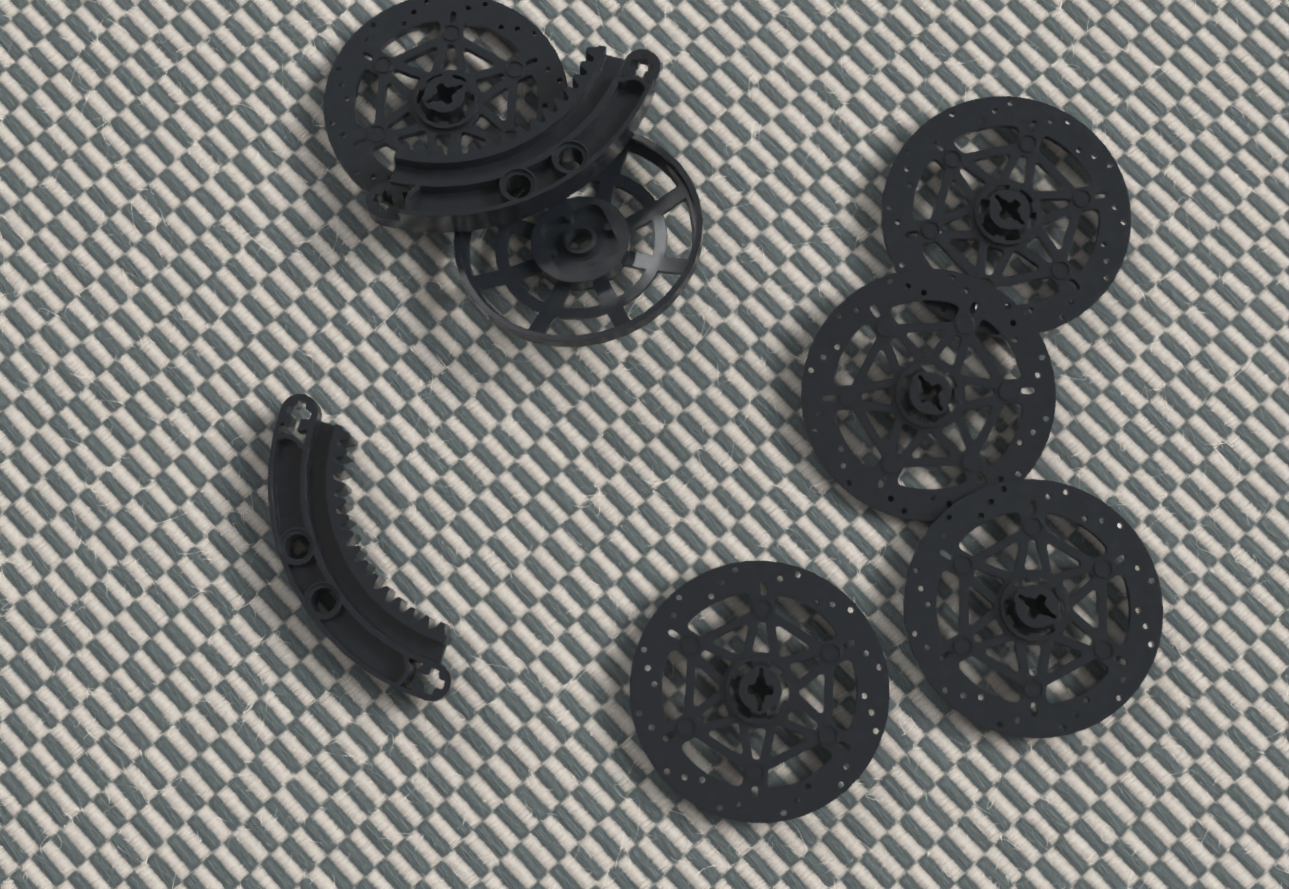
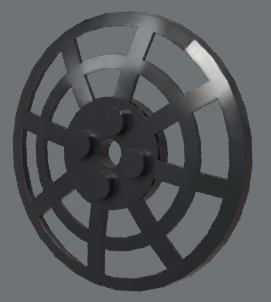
[453,133,704,347]

